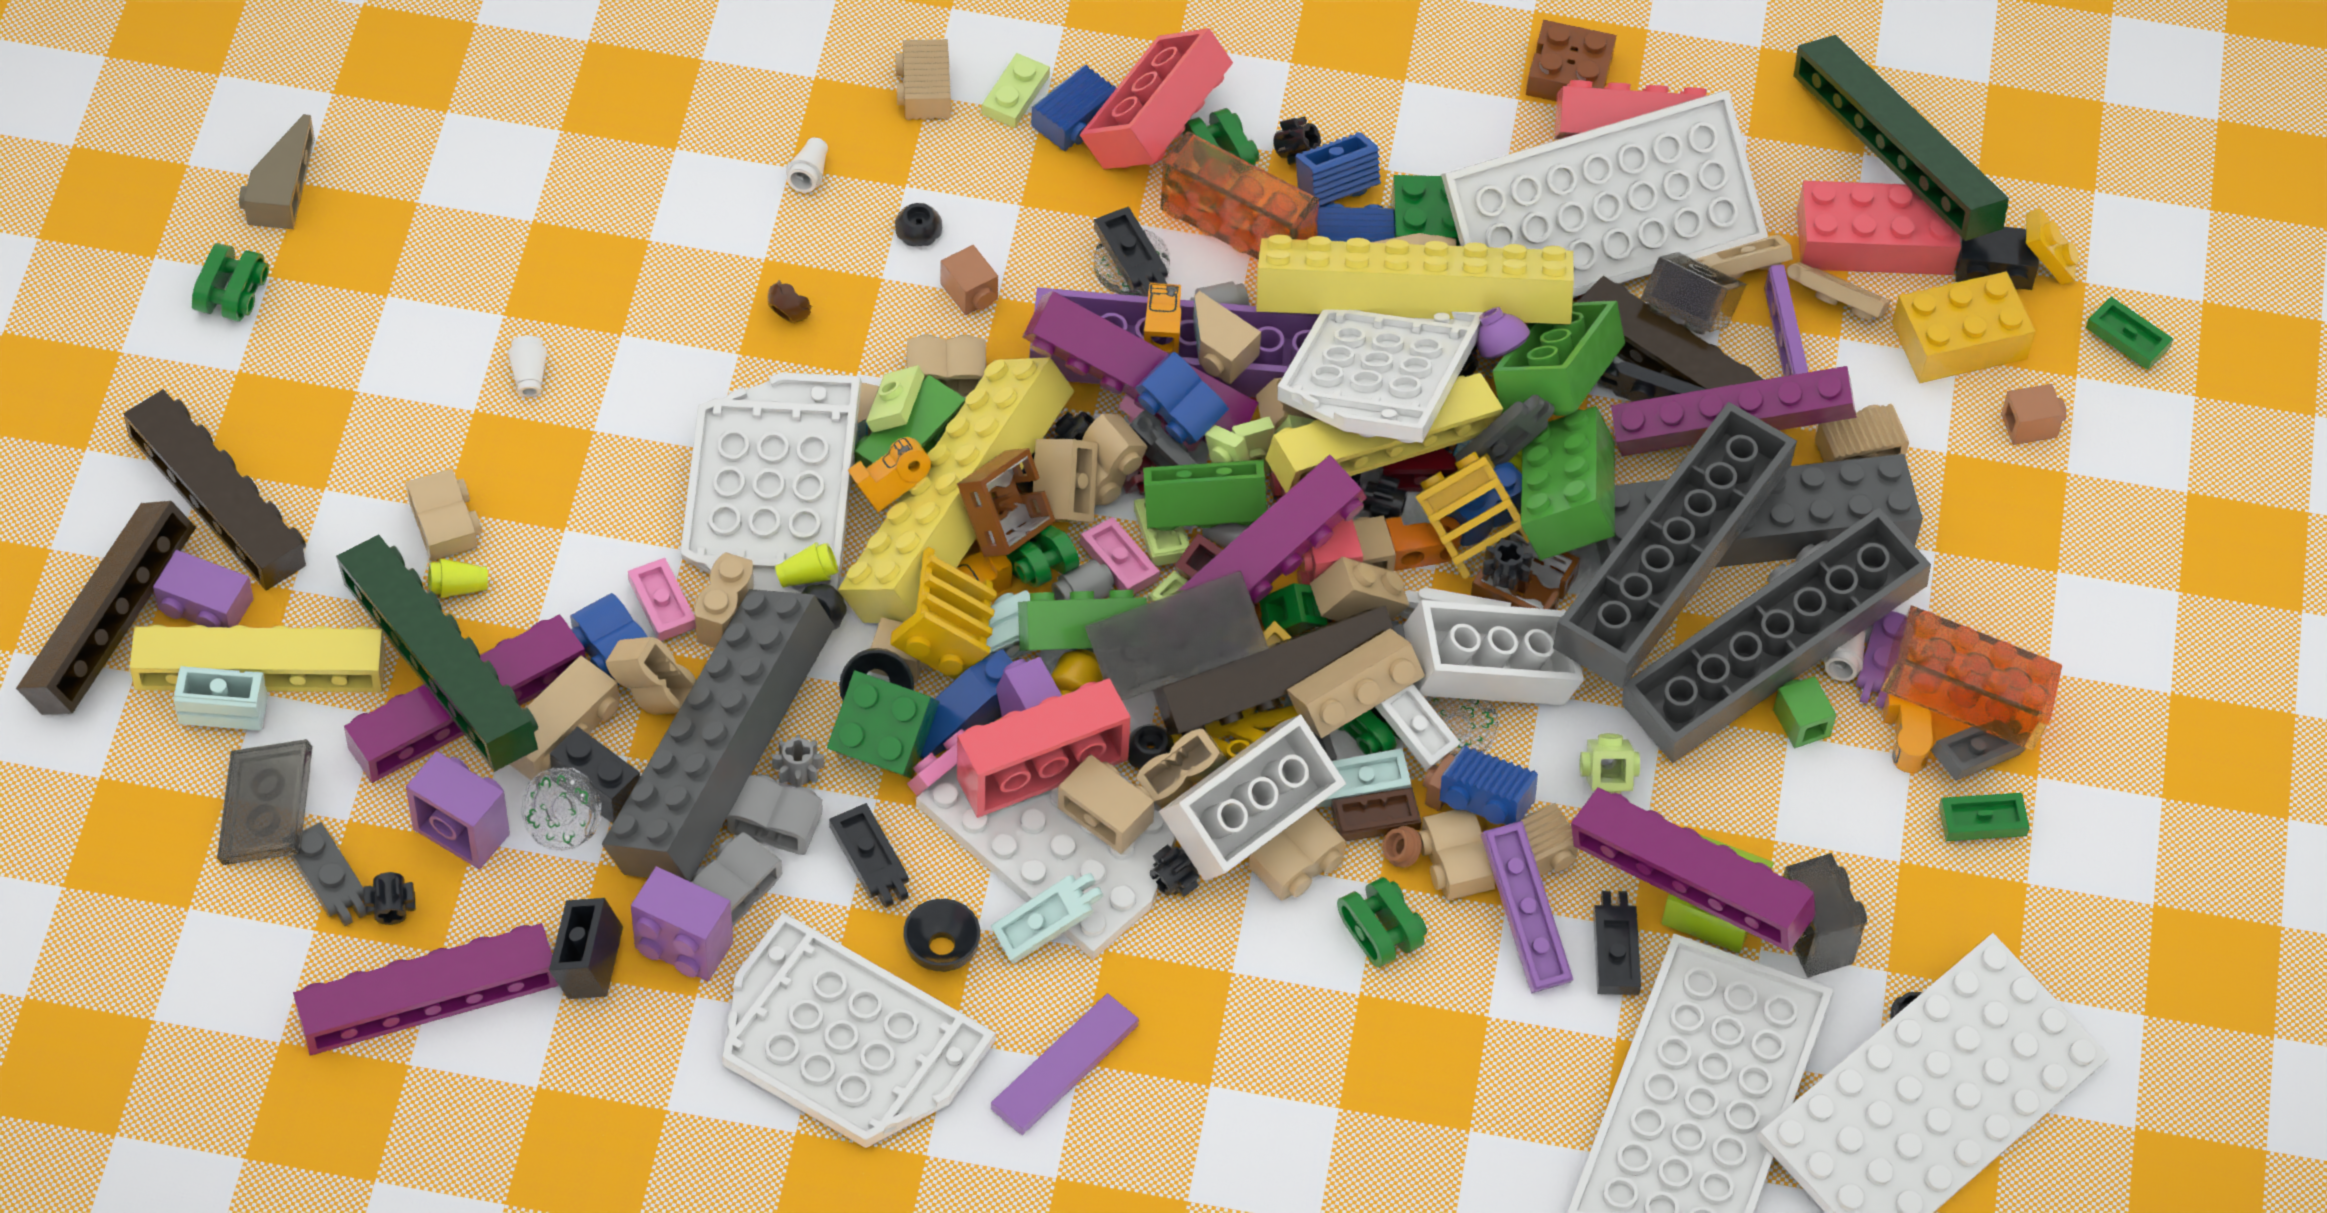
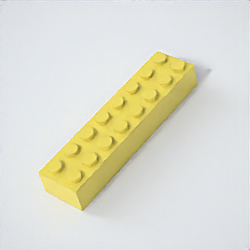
[1256,235,1574,324]
[837,357,1074,623]

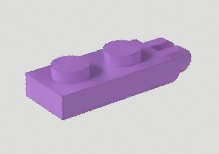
[1856,611,1918,708]

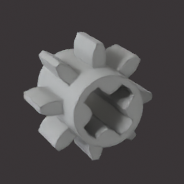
[772,735,824,787]

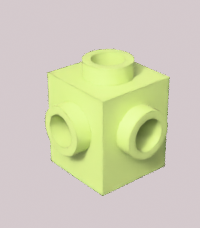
[1579,733,1640,794]

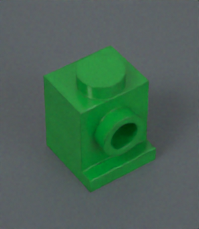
[1259,583,1328,637]

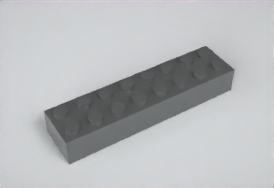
[1553,402,1797,689]
[1596,454,1923,568]
[1622,507,1931,764]
[602,589,835,882]

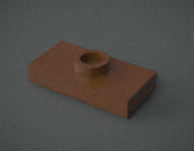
[1331,787,1422,841]

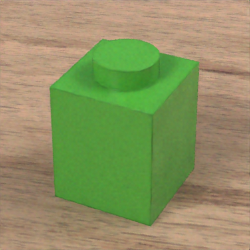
[1773,676,1836,749]

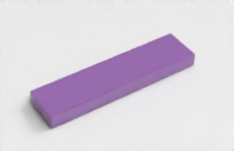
[1764,265,1808,376]
[1481,821,1574,993]
[991,993,1139,1135]

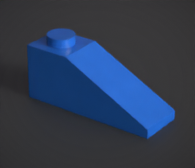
[920,649,1013,760]

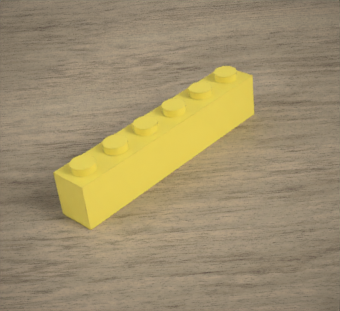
[1265,373,1503,493]
[130,624,386,692]

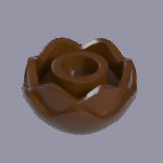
[767,280,813,323]

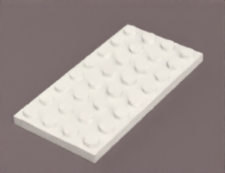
[1441,90,1768,297]
[1756,933,2110,1213]
[1567,934,1834,1213]

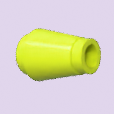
[775,542,839,588]
[428,558,488,599]

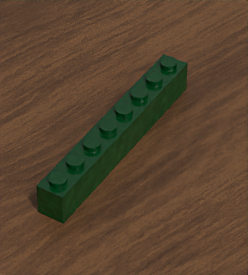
[1793,35,2009,241]
[336,534,538,772]

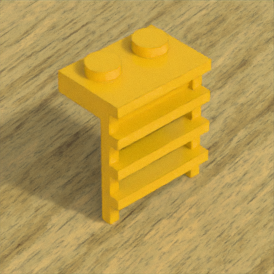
[1415,451,1530,579]
[890,546,997,680]

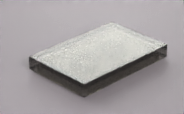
[217,739,313,865]

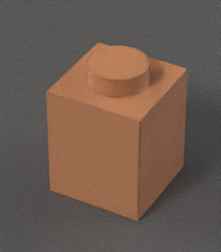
[940,244,998,316]
[2001,384,2067,445]

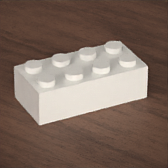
[1403,600,1584,705]
[1158,714,1346,881]

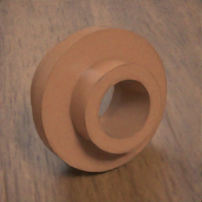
[1382,826,1422,868]

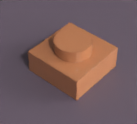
[1423,753,1455,811]

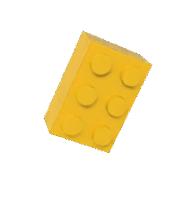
[1892,271,2035,384]

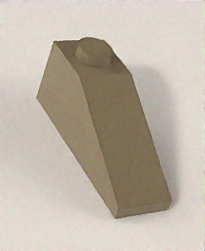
[239,114,315,229]

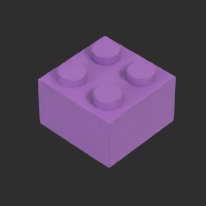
[406,751,510,870]
[631,866,733,982]

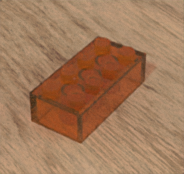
[1160,131,1319,260]
[1881,605,2062,750]

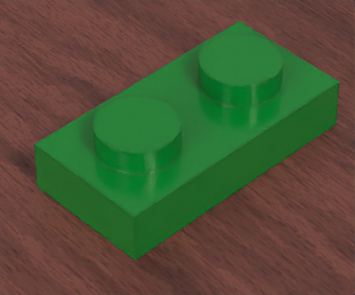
[2086,296,2174,370]
[1939,793,2030,841]

